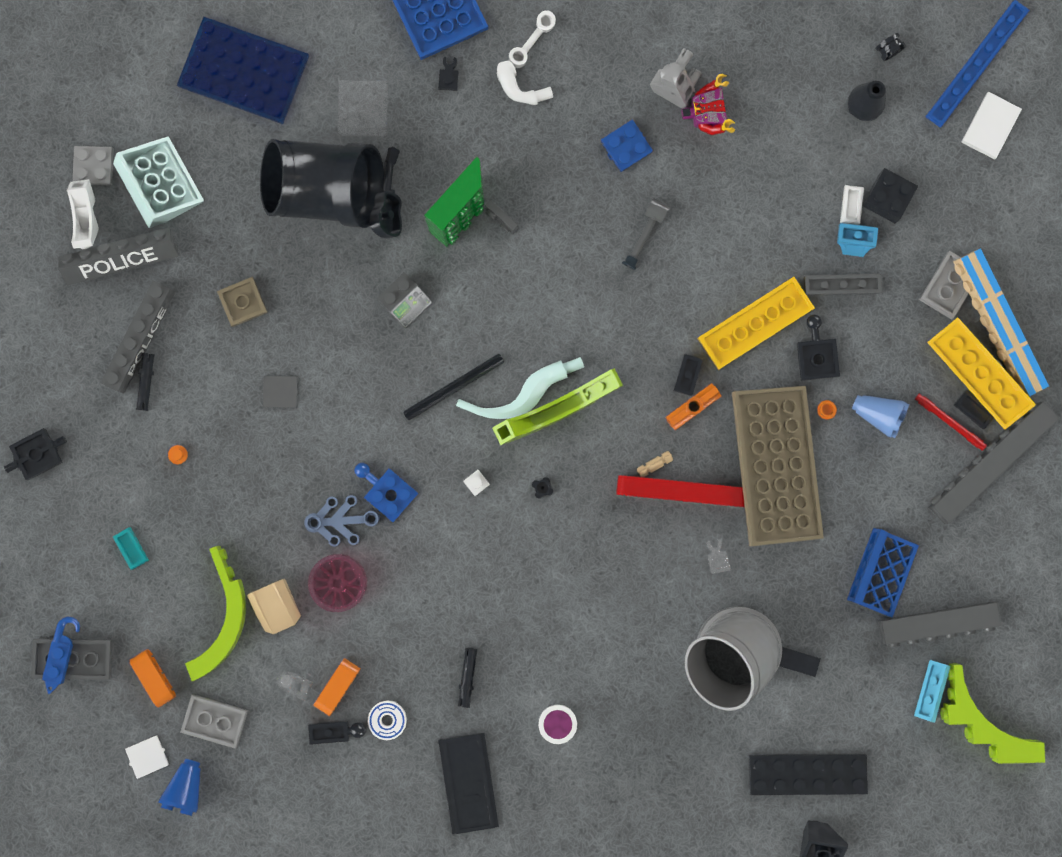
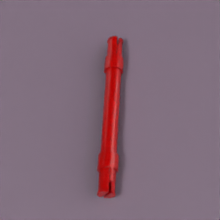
[915,393,987,451]

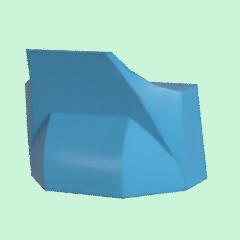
[837,223,878,257]

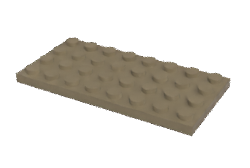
[732,386,824,546]

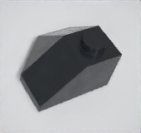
[800,820,848,857]

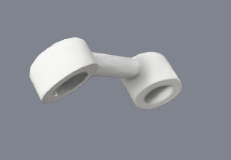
[508,11,556,68]

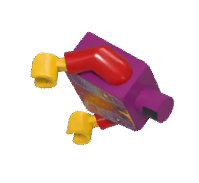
[681,74,735,135]

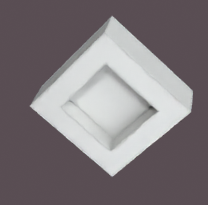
[463,470,490,496]

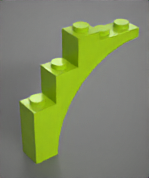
[940,663,1045,764]

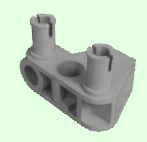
[650,48,702,108]

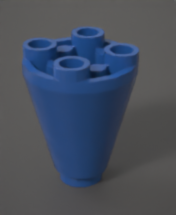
[158,759,201,816]

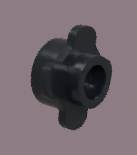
[532,477,553,499]

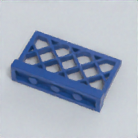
[847,528,919,617]

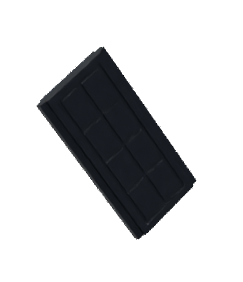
[438,732,499,834]

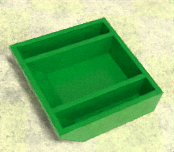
[424,157,484,247]

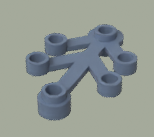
[304,495,379,547]

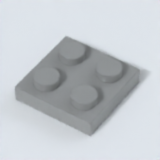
[73,146,114,185]

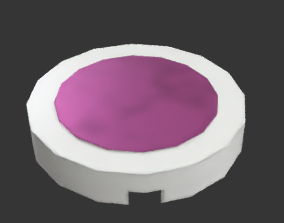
[538,704,577,744]

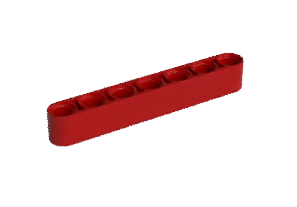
[616,475,745,508]

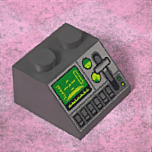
[377,272,432,329]

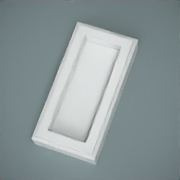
[840,185,864,225]

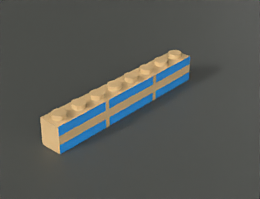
[953,248,1049,397]

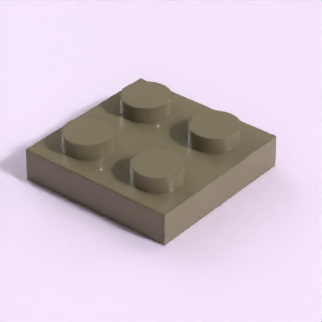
[217,277,268,327]

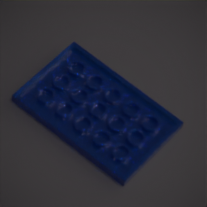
[177,16,309,124]

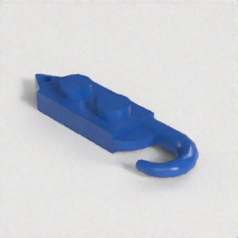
[42,617,80,694]

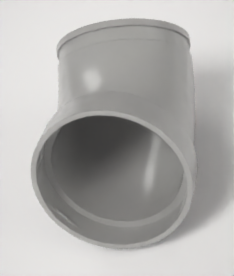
[685,606,782,711]

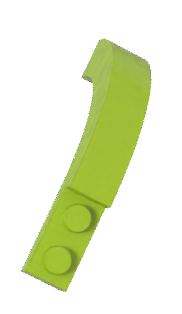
[492,368,623,445]
[185,546,246,681]

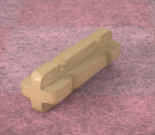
[637,451,673,477]

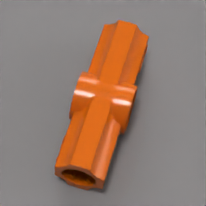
[665,383,722,430]

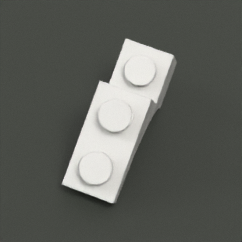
[67,179,99,249]

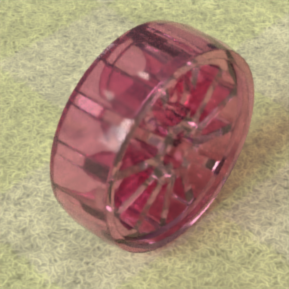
[308,554,367,613]

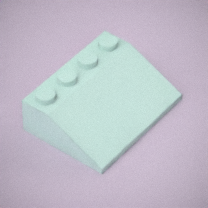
[113,136,204,228]

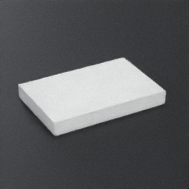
[961,92,1022,159]

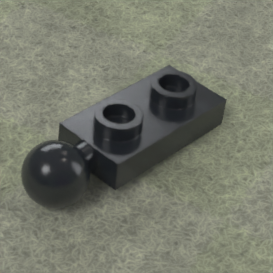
[308,721,366,745]

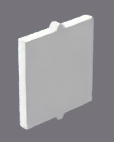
[125,735,169,779]

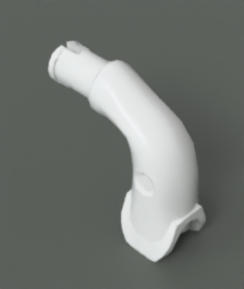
[497,61,553,105]

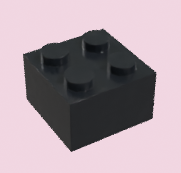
[862,168,918,224]

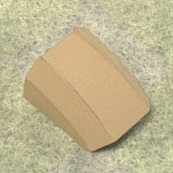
[247,579,301,634]

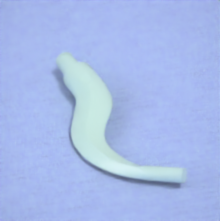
[456,357,584,419]

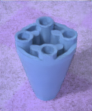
[852,395,909,438]

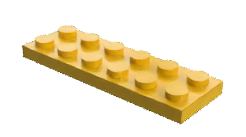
[698,277,815,370]
[927,317,1036,429]

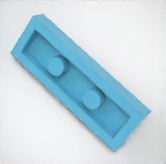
[914,660,951,723]

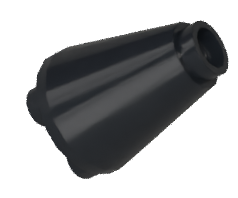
[848,81,886,121]

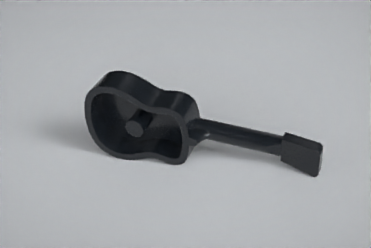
[370,147,402,239]

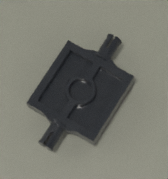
[4,428,67,480]

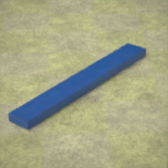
[925,0,1030,128]

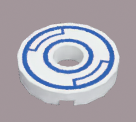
[368,700,407,740]

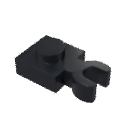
[438,57,459,91]

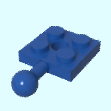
[354,463,418,522]

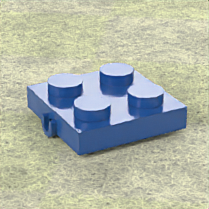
[601,119,653,172]

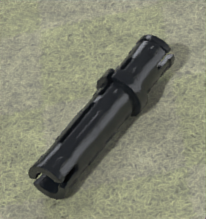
[136,353,155,411]
[458,648,478,708]

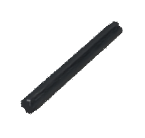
[403,354,504,420]

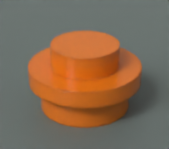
[817,400,837,420]
[168,445,188,464]

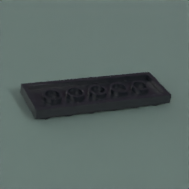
[749,754,868,795]

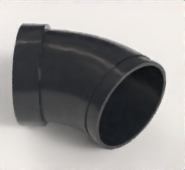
[260,139,384,228]

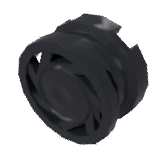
[875,33,906,61]

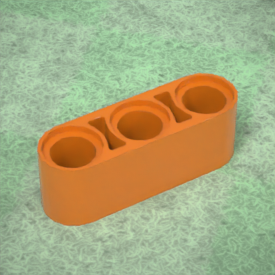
[130,649,176,708]
[313,658,361,716]

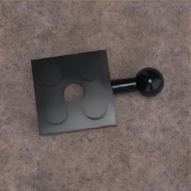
[797,315,840,381]

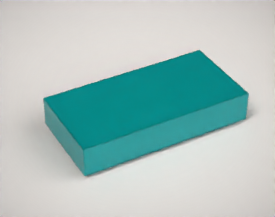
[113,527,149,570]

